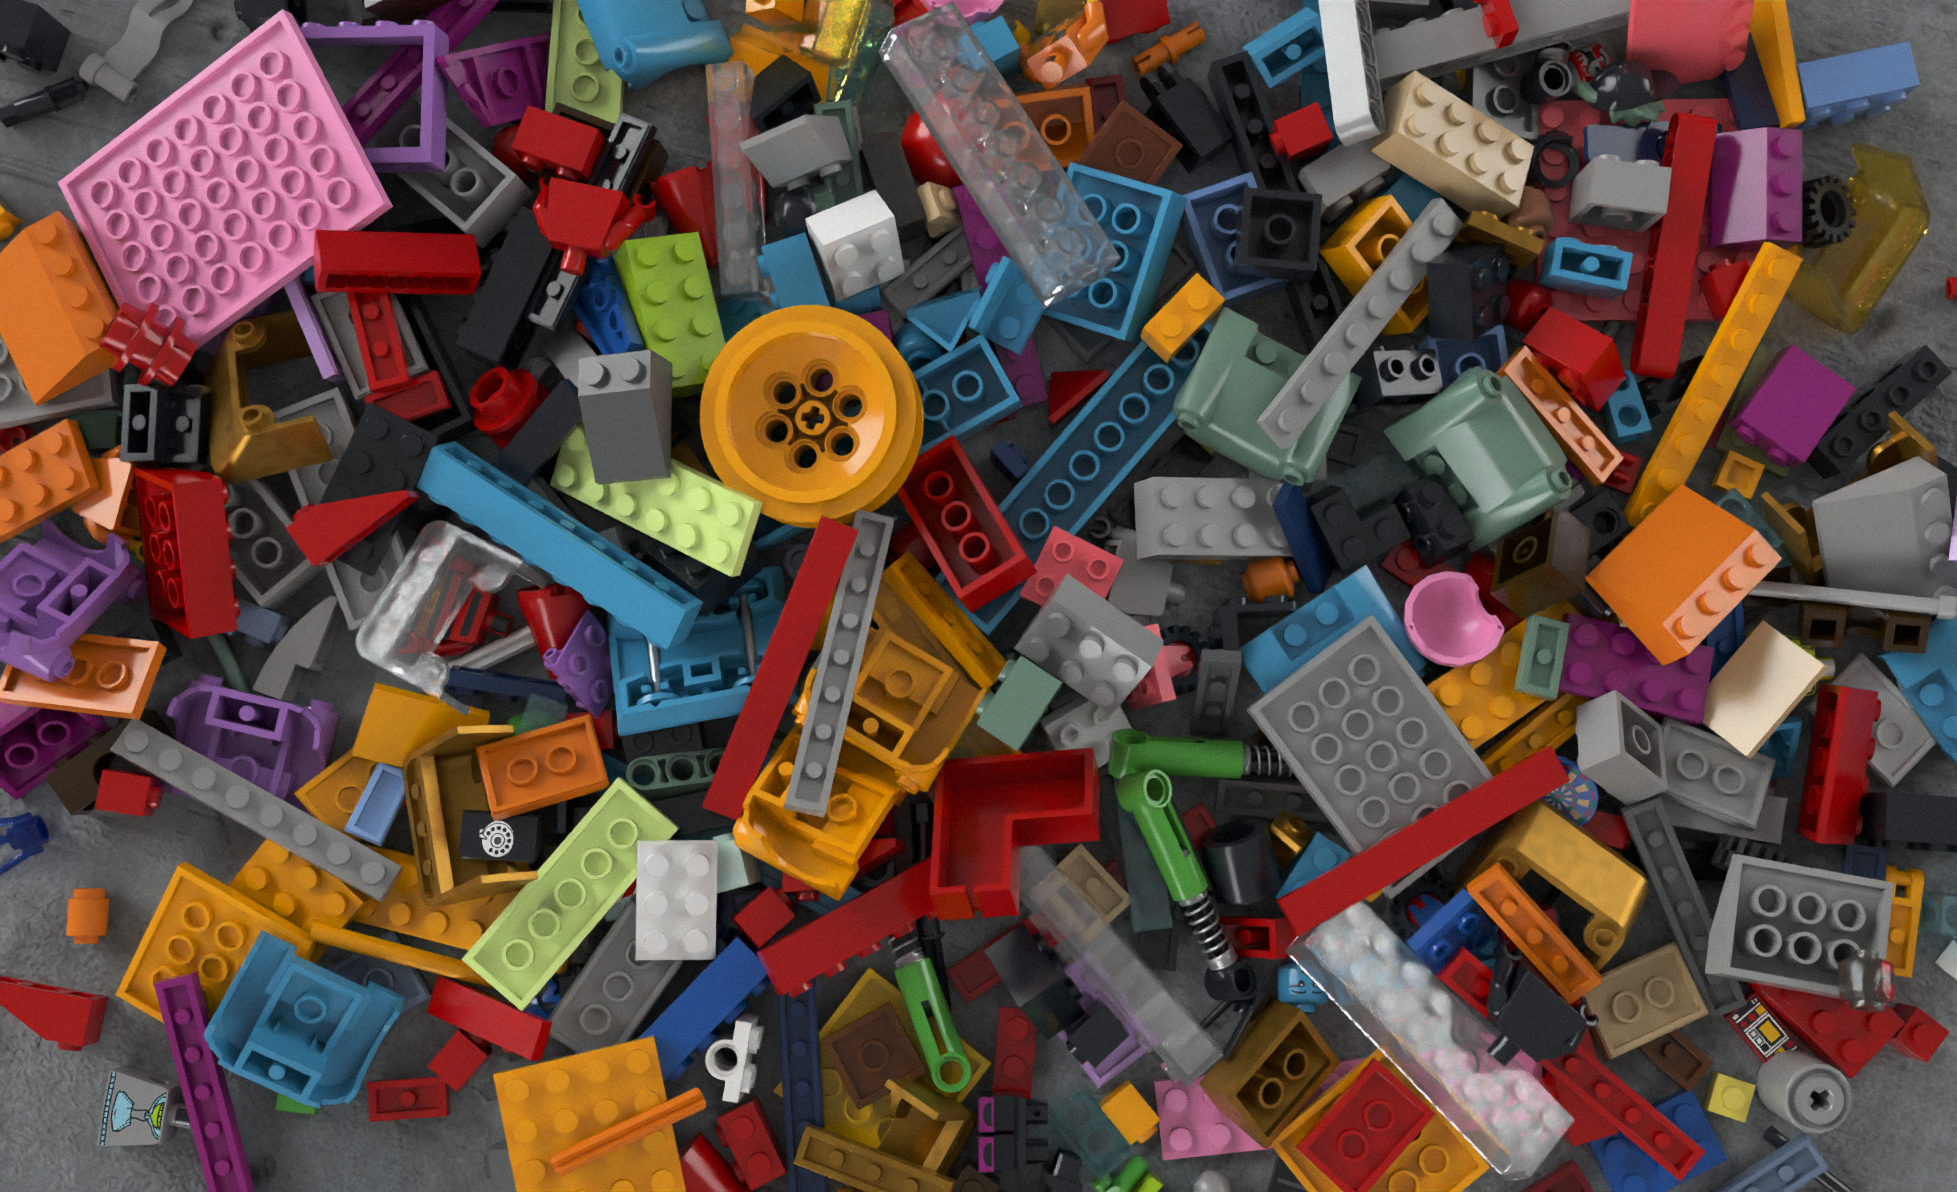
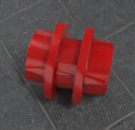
[98,302,198,387]
[469,365,551,450]

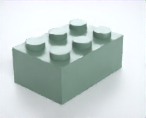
[975,656,1064,751]

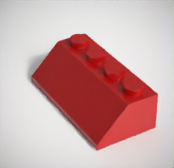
[1796,682,1881,845]

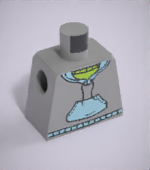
[96,1065,192,1146]

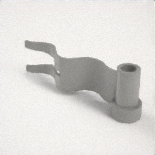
[79,0,195,104]

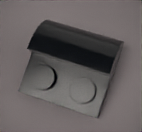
[120,383,211,468]

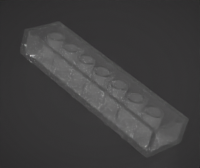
[878,2,1121,308]
[1285,900,1575,1181]

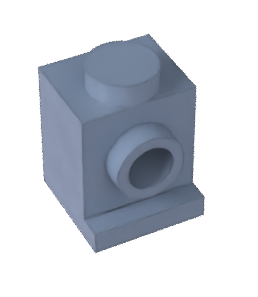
[225,598,293,649]

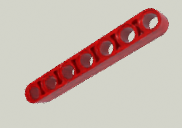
[1630,112,1717,380]

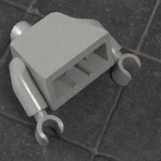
[1089,516,1185,626]

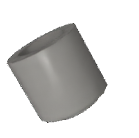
[1756,1050,1852,1134]

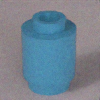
[826,284,882,315]

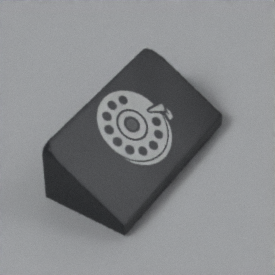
[459,809,544,863]

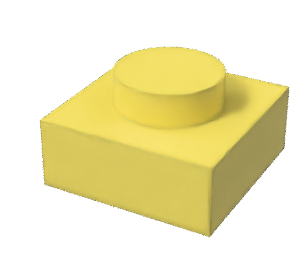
[1703,1071,1756,1123]

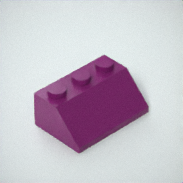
[1708,127,1802,252]
[0,702,111,800]

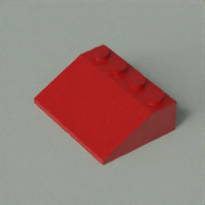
[133,466,240,639]

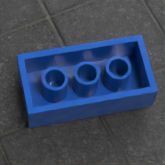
[638,933,771,1083]

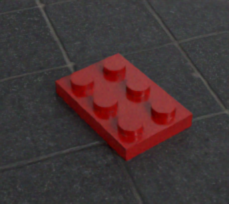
[1295,1058,1435,1192]

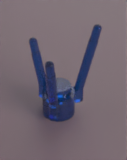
[0,812,49,875]

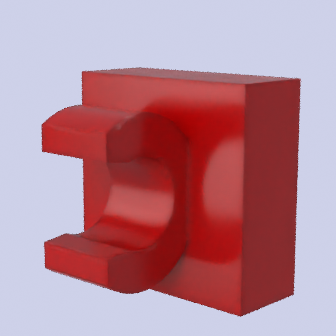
[1599,448,1644,496]

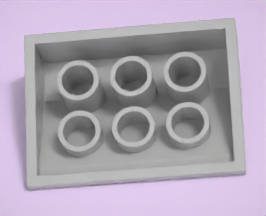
[1812,456,1957,616]
[1705,854,1894,1003]

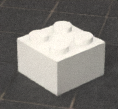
[805,190,905,302]

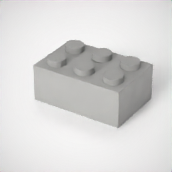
[1014,574,1164,715]

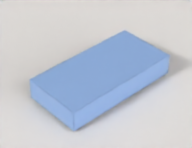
[344,762,406,847]

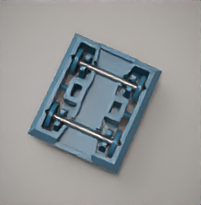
[607,566,801,737]

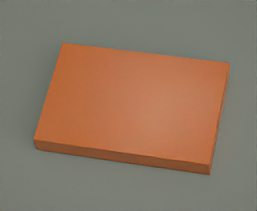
[475,714,610,822]

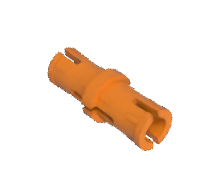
[1130,20,1206,77]

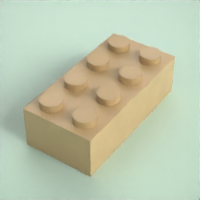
[1370,70,1534,218]

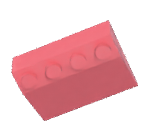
[1626,0,1754,85]

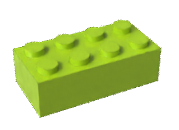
[614,232,726,399]

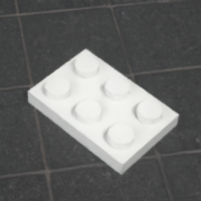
[635,840,718,961]

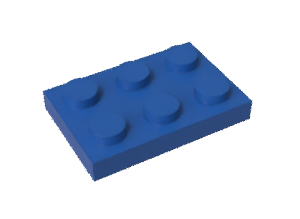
[1587,1089,1728,1192]

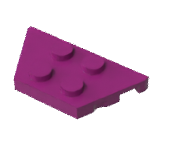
[435,32,551,128]

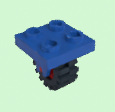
[1389,877,1495,985]

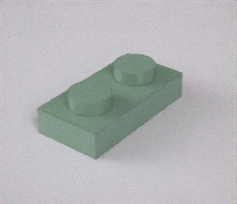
[1514,614,1570,701]

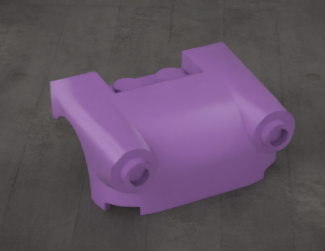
[0,519,148,683]
[159,673,340,817]

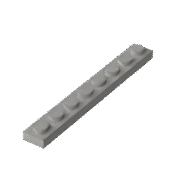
[1256,197,1464,449]
[784,510,895,818]
[110,719,404,903]

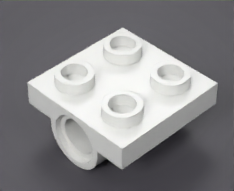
[1039,695,1132,768]
[705,1012,764,1103]

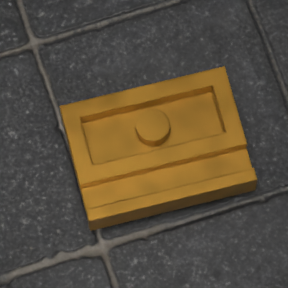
[1455,210,1545,270]

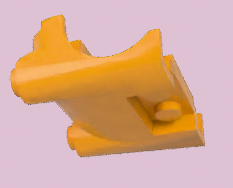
[792,626,988,795]
[732,725,908,901]

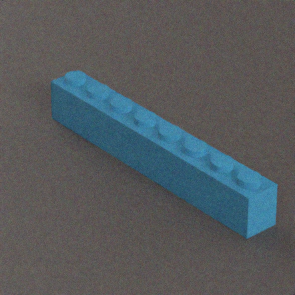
[416,441,704,650]

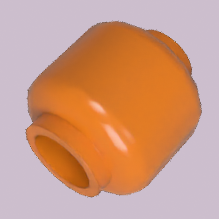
[1241,557,1301,603]

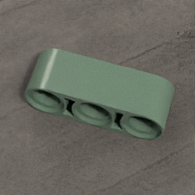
[625,748,725,802]

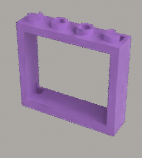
[299,20,449,173]

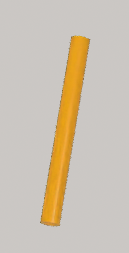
[308,921,495,989]

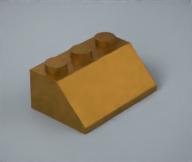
[1199,999,1340,1149]

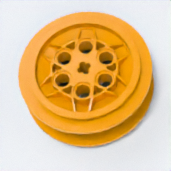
[700,305,924,528]

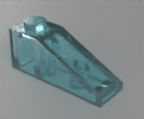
[826,0,894,110]

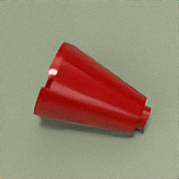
[649,160,732,269]
[516,583,593,685]

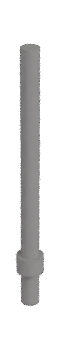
[1747,581,1957,620]

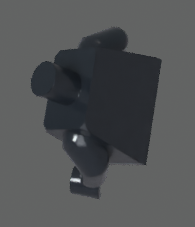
[1486,939,1599,1067]

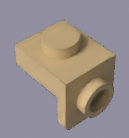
[916,182,962,238]

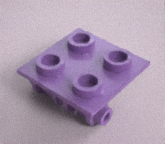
[543,610,614,719]

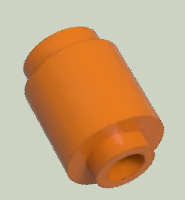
[66,888,110,944]

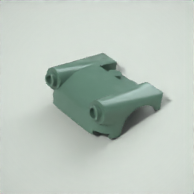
[1173,307,1362,486]
[1383,366,1572,553]

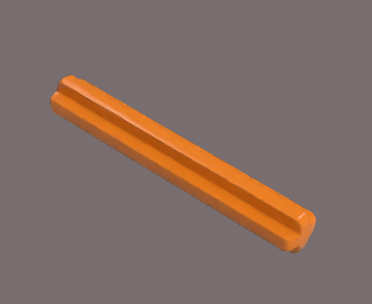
[551,1088,706,1176]

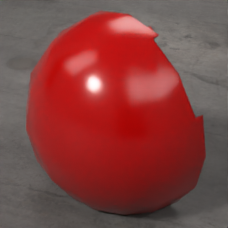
[901,96,989,193]

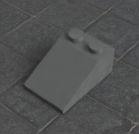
[578,349,672,485]

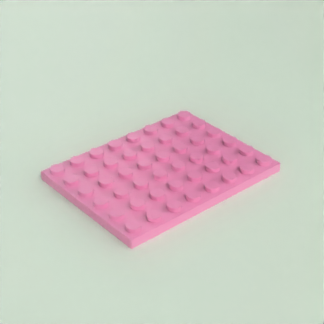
[58,9,393,351]

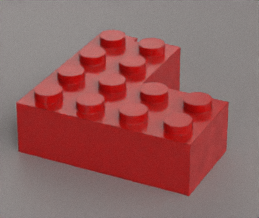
[929,747,1100,921]

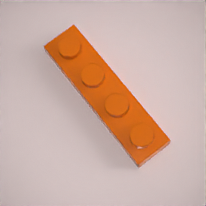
[1495,345,1624,486]
[1467,862,1602,1004]

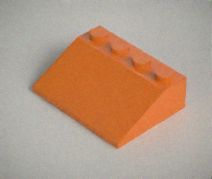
[0,211,119,406]
[1585,484,1782,666]

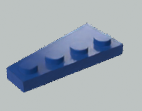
[573,252,644,355]

